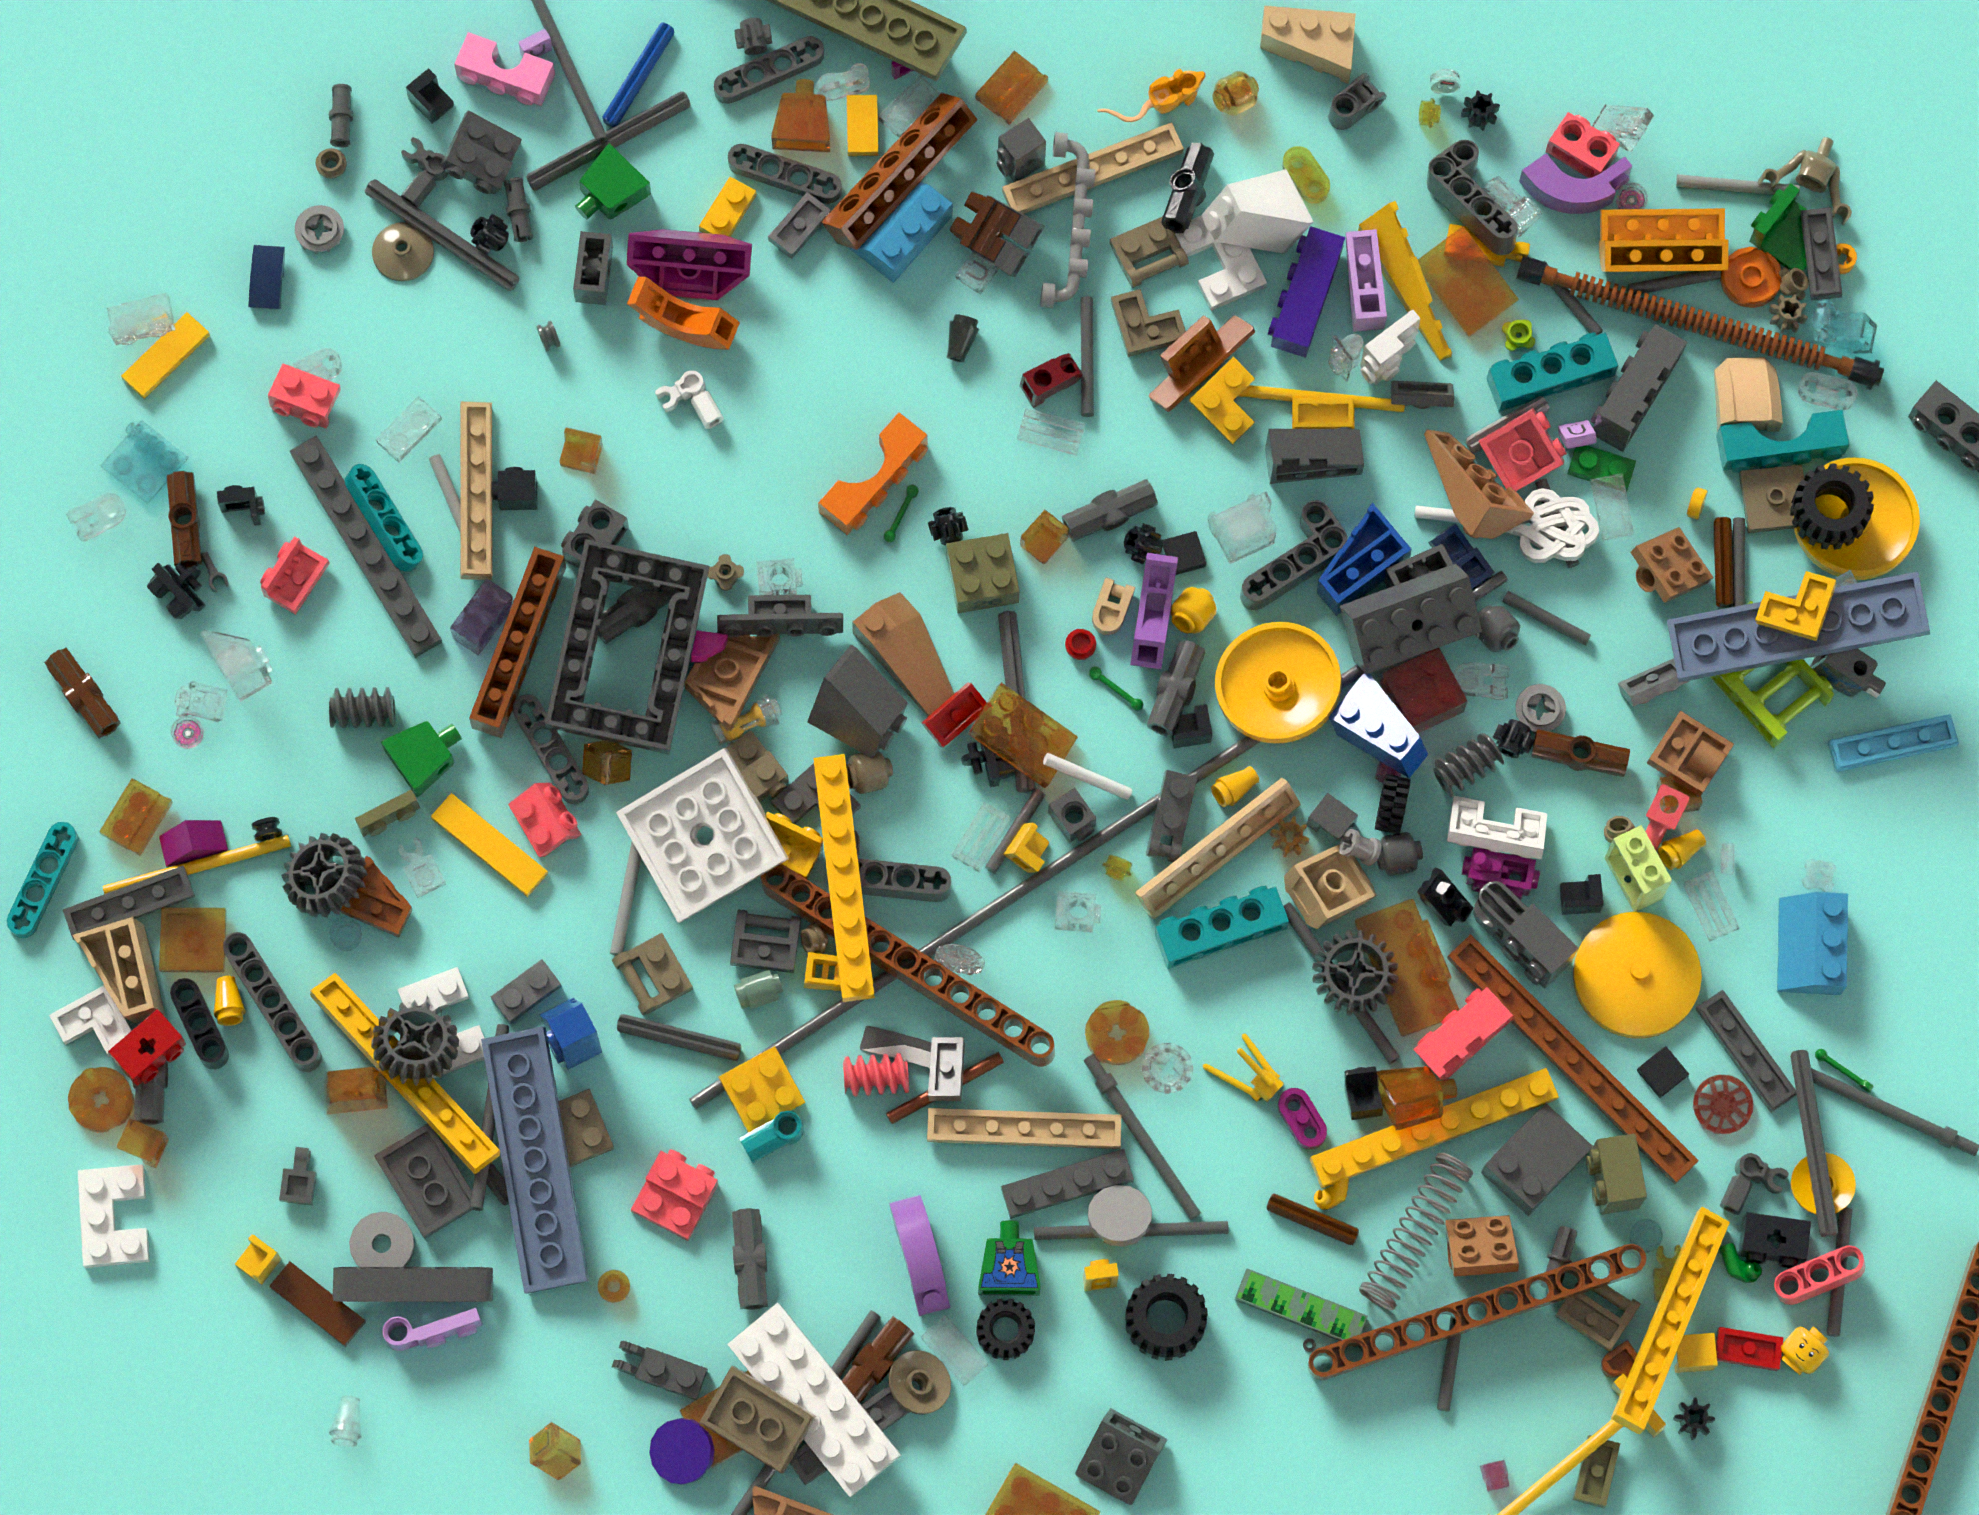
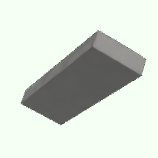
[1800,207,1842,301]

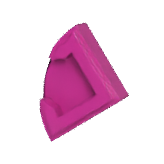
[691,630,728,662]

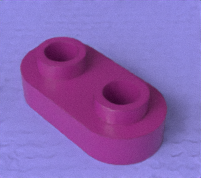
[1278,1088,1327,1149]

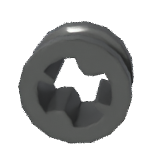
[536,321,561,351]

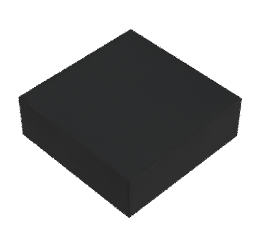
[1162,531,1207,575]
[1637,1046,1689,1098]

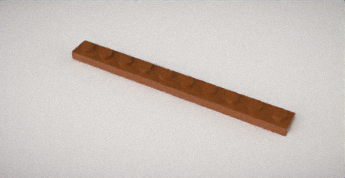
[1447,934,1699,1184]

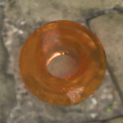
[598,1270,630,1303]

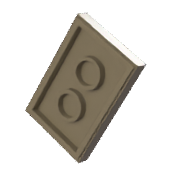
[699,1366,816,1474]

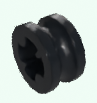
[251,817,282,842]

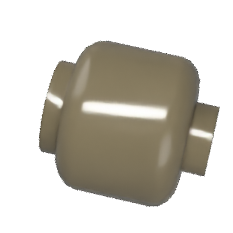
[846,752,893,794]

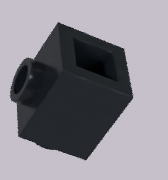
[492,467,538,511]

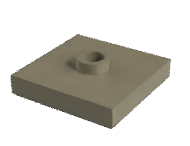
[1739,465,1804,533]

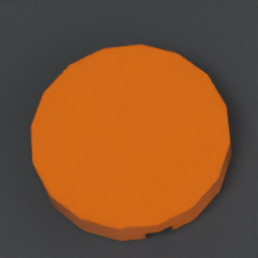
[1720,247,1781,308]

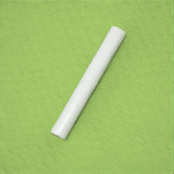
[1043,753,1132,800]

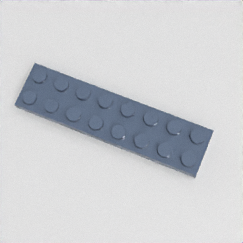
[1667,572,1930,682]
[481,1026,590,1294]

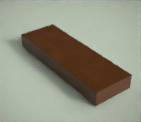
[269,1261,366,1347]

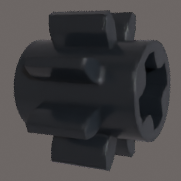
[1461,90,1500,131]
[470,214,509,255]
[928,507,969,545]
[1124,523,1163,564]
[1493,719,1534,758]
[1673,1397,1715,1440]

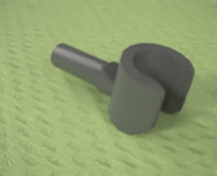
[201,552,229,592]

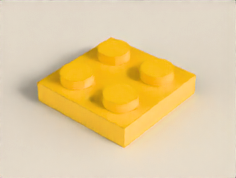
[718,1046,806,1133]

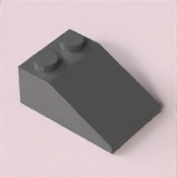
[1481,1103,1593,1216]

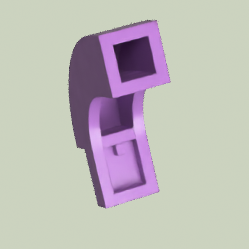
[1519,153,1632,214]
[1130,553,1178,669]
[889,1195,950,1316]

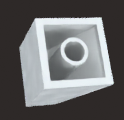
[1201,169,1314,253]

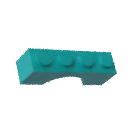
[1716,410,1850,473]

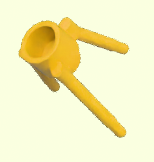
[1203,1034,1284,1102]

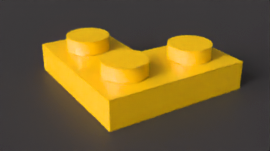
[1189,356,1255,445]
[1755,571,1837,641]

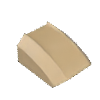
[1714,357,1783,432]
[1284,844,1377,929]

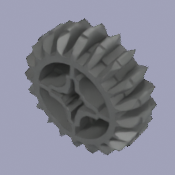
[281,832,368,918]
[1312,930,1399,1016]
[371,1000,459,1086]

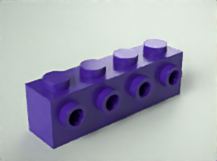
[1268,226,1345,358]

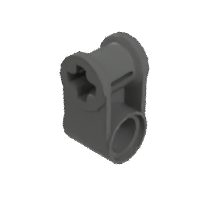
[1328,73,1387,130]

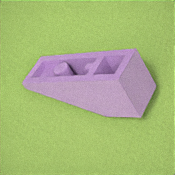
[1345,229,1387,332]

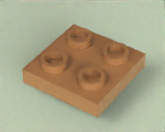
[1630,527,1714,603]
[1647,711,1734,797]
[1445,1215,1519,1277]

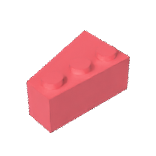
[1413,987,1515,1082]

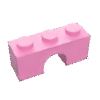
[454,32,555,106]

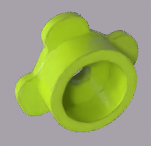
[1502,319,1535,351]

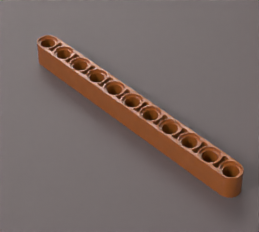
[760,864,1055,1067]
[1886,1242,1979,1515]
[1308,1244,1646,1380]

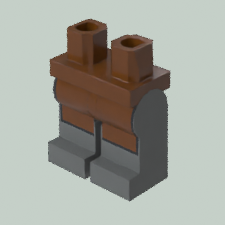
[950,192,1045,277]

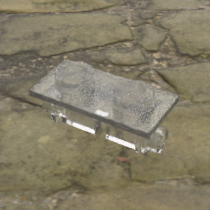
[1328,334,1364,382]

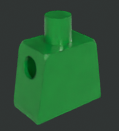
[575,143,651,220]
[381,721,462,797]

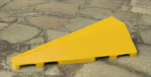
[1358,201,1452,361]

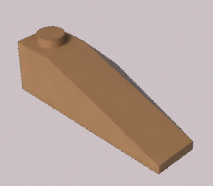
[1424,429,1534,539]
[852,592,954,717]

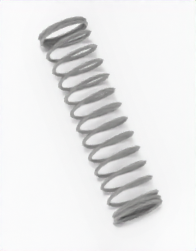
[1359,1153,1473,1310]

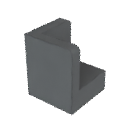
[1307,793,1358,840]

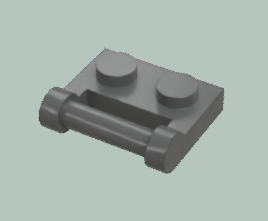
[730,909,801,973]

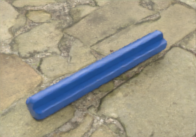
[602,22,674,128]

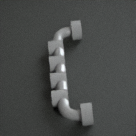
[1040,132,1095,308]

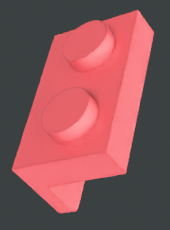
[268,363,341,428]
[260,536,330,615]
[508,782,581,857]

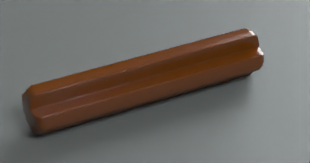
[1714,517,1734,608]
[1266,1194,1359,1245]

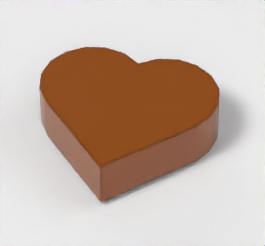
[1601,1340,1637,1378]

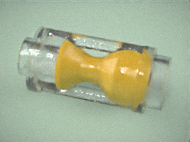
[710,695,782,745]

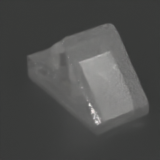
[1592,104,1654,151]

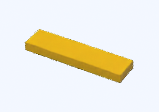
[431,793,548,897]

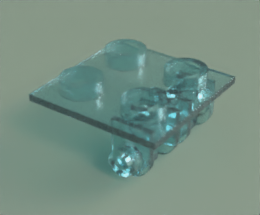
[100,420,189,504]

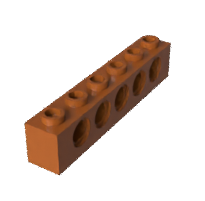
[821,93,978,250]
[469,546,566,738]

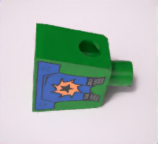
[978,1220,1040,1296]

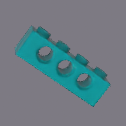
[1486,332,1619,412]
[1155,885,1289,969]

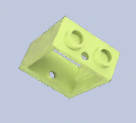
[1604,825,1672,912]

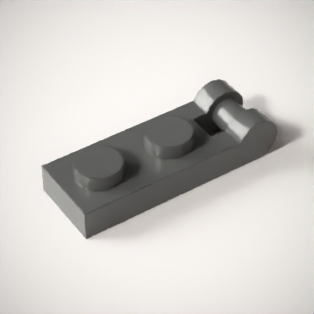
[1146,770,1197,862]

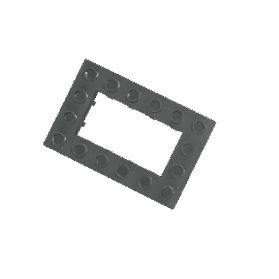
[545,539,710,754]

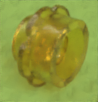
[1419,98,1441,128]
[1102,855,1132,881]

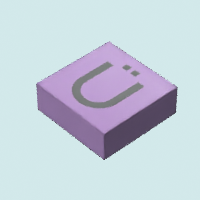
[519,29,552,58]
[1558,420,1597,449]

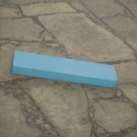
[1828,714,1959,772]

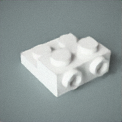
[1360,309,1421,385]

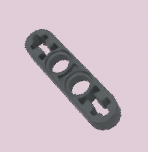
[714,36,824,104]
[728,144,842,204]
[513,694,589,804]

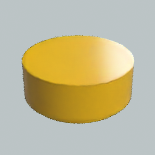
[1687,487,1708,520]

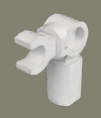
[655,370,724,429]

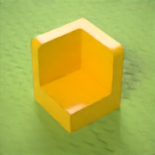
[1003,822,1049,873]
[235,1234,282,1285]
[1674,1333,1718,1373]

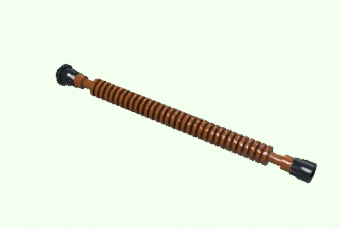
[1516,255,1884,390]

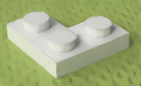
[49,985,131,1057]

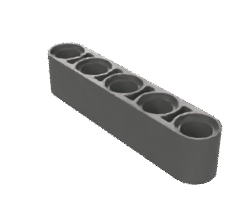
[223,932,322,1072]
[333,1267,493,1302]

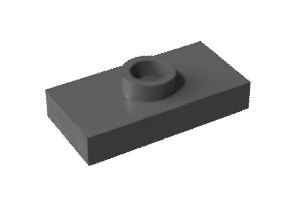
[1390,380,1454,409]

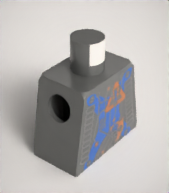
[1810,649,1886,698]

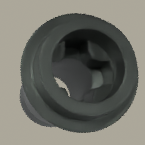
[946,314,979,362]

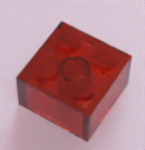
[1380,648,1468,733]

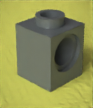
[1048,787,1096,843]

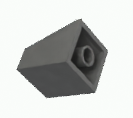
[807,645,908,759]

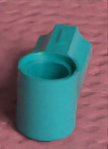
[739,1111,804,1164]

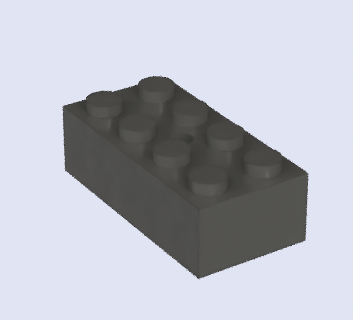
[1340,563,1482,674]

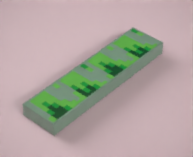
[1235,1269,1368,1347]

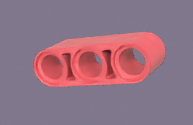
[1774,1245,1866,1305]

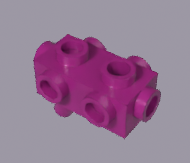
[1461,848,1540,900]

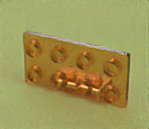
[1354,899,1459,1037]

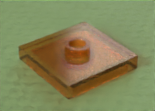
[159,908,227,972]

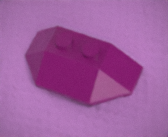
[626,229,752,300]

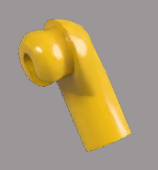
[1314,1178,1350,1210]

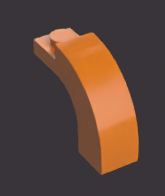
[627,277,740,350]

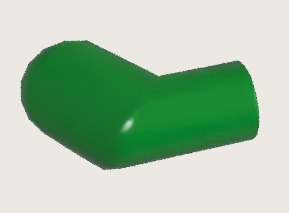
[1719,1243,1762,1283]

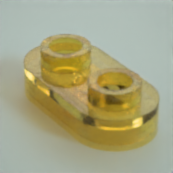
[1282,146,1330,203]

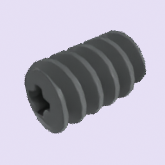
[329,687,395,728]
[1433,733,1504,797]

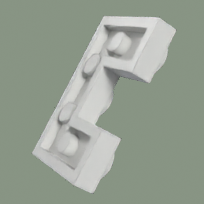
[1175,216,1267,311]
[1447,796,1547,859]
[397,967,484,1078]
[78,1164,150,1268]

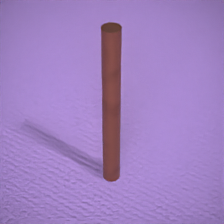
[886,1052,1004,1124]

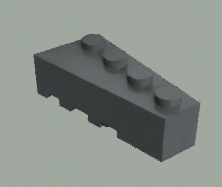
[1590,324,1687,452]

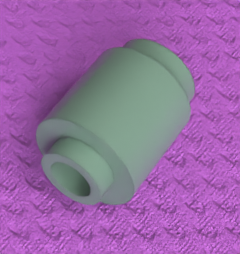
[734,970,783,1010]

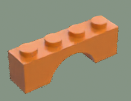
[818,412,928,535]

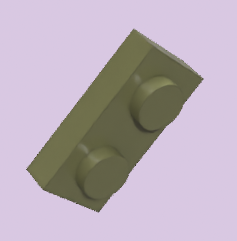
[355,789,420,837]
[1572,1435,1621,1508]

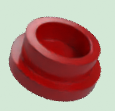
[1065,629,1097,660]

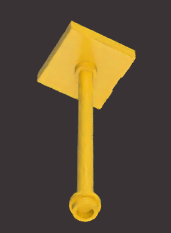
[1488,1373,1666,1515]

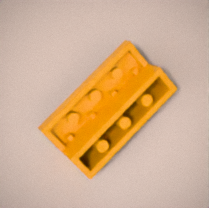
[1599,208,1728,272]

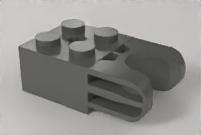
[1473,881,1579,989]

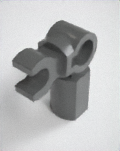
[401,137,448,208]
[1720,1153,1789,1215]

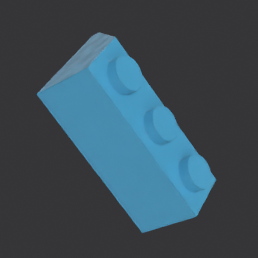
[848,182,953,283]
[1777,892,1848,995]

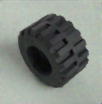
[1790,464,1874,550]
[1125,1273,1208,1361]

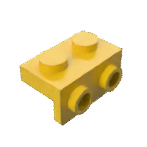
[765,812,823,879]

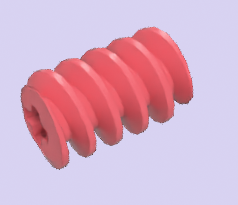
[843,1053,909,1097]

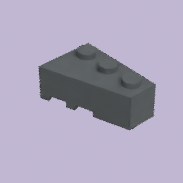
[1265,427,1364,484]

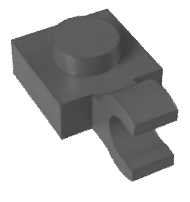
[279,1147,317,1205]

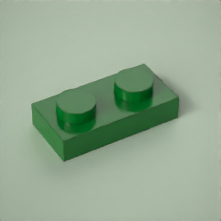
[1567,445,1636,493]

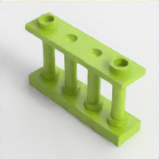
[1710,601,1835,749]

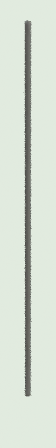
[689,571,1508,1109]

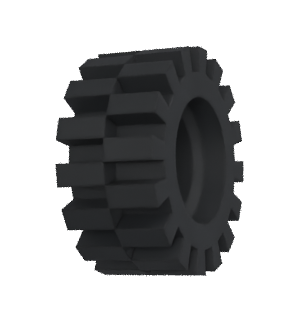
[1375,774,1411,834]
[976,1298,1035,1360]

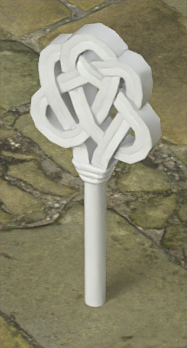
[1414,488,1600,563]

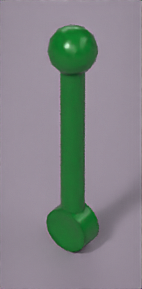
[883,484,919,542]
[1089,666,1144,711]
[1815,1049,1874,1092]

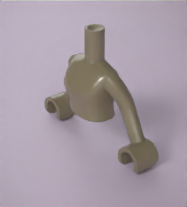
[1757,137,1852,225]

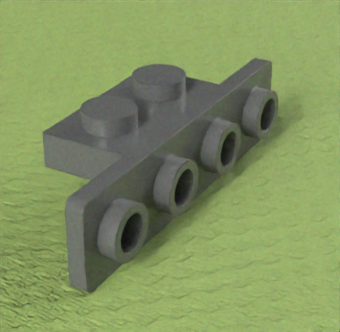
[717,595,844,638]

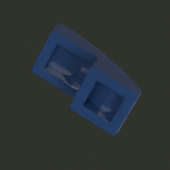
[248,245,285,309]
[1428,523,1495,589]

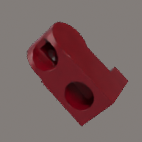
[1019,353,1083,408]

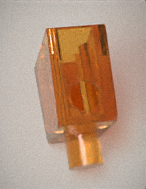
[771,79,830,152]
[1377,1066,1457,1131]
[324,1067,388,1115]

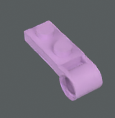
[383,1308,483,1351]

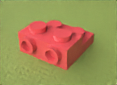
[1478,408,1567,491]
[631,1149,719,1241]

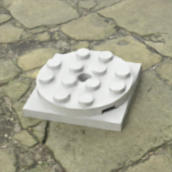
[616,748,789,923]

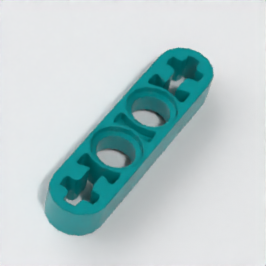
[345,464,423,572]
[6,822,78,939]

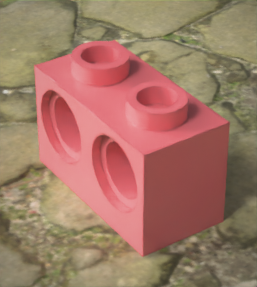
[1545,112,1620,178]

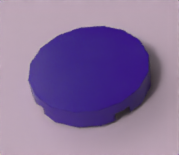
[649,1418,715,1484]

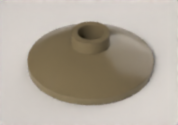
[372,222,434,281]
[889,1350,951,1414]

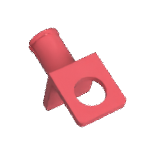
[1645,784,1690,852]

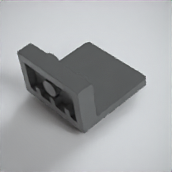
[1075,1408,1168,1505]

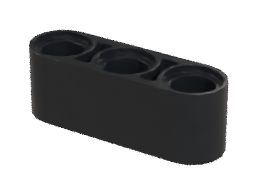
[170,978,229,1070]

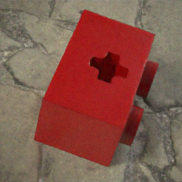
[108,1009,186,1086]

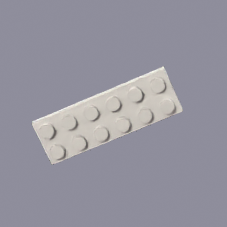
[727,1302,901,1497]

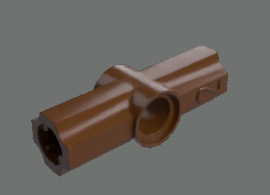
[167,471,202,568]
[44,647,121,738]
[1531,729,1630,777]
[842,1316,915,1403]

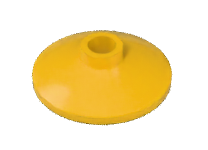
[1791,1152,1856,1215]

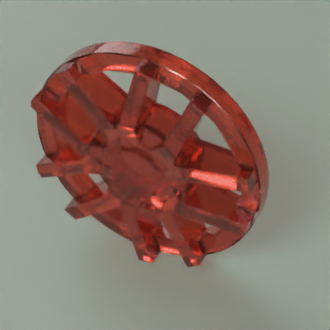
[1692,1075,1754,1134]

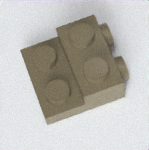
[726,730,789,804]

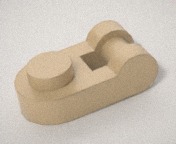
[1092,577,1136,635]

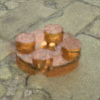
[1085,1000,1149,1065]
[68,1067,134,1133]

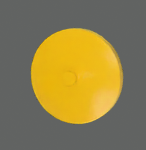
[1793,457,1920,580]
[1215,622,1342,744]
[1573,912,1702,1039]

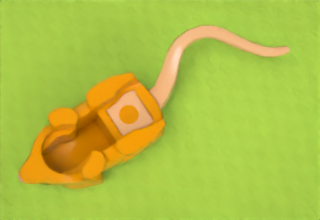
[1097,69,1206,122]

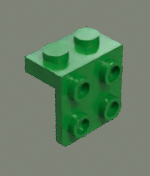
[1749,183,1807,271]

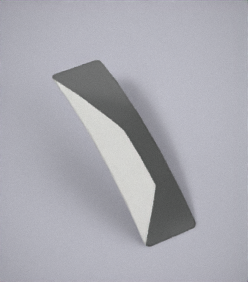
[860,1026,931,1068]

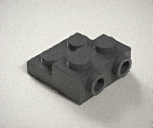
[440,110,522,194]

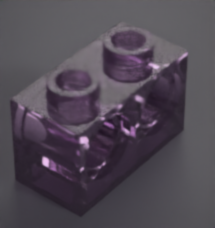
[450,578,514,656]

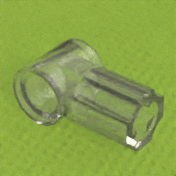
[1483,175,1542,237]

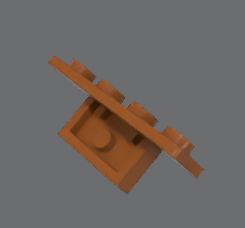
[1149,315,1255,412]

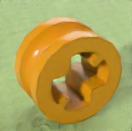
[1836,243,1857,274]

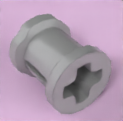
[1339,829,1382,866]

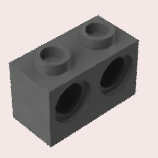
[561,499,629,568]

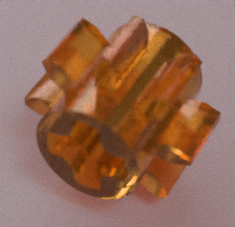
[1270,816,1310,857]

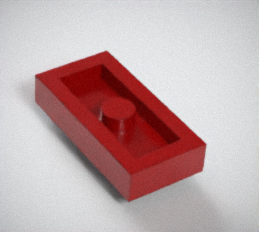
[921,682,990,748]
[1716,1327,1784,1371]

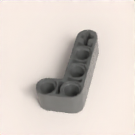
[1427,140,1518,255]
[1240,500,1347,610]
[854,830,951,902]

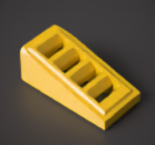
[803,952,872,991]

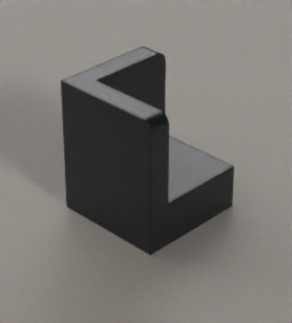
[406,68,454,124]
[1171,704,1212,749]
[1559,874,1604,915]

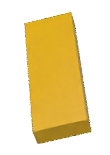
[121,312,210,399]

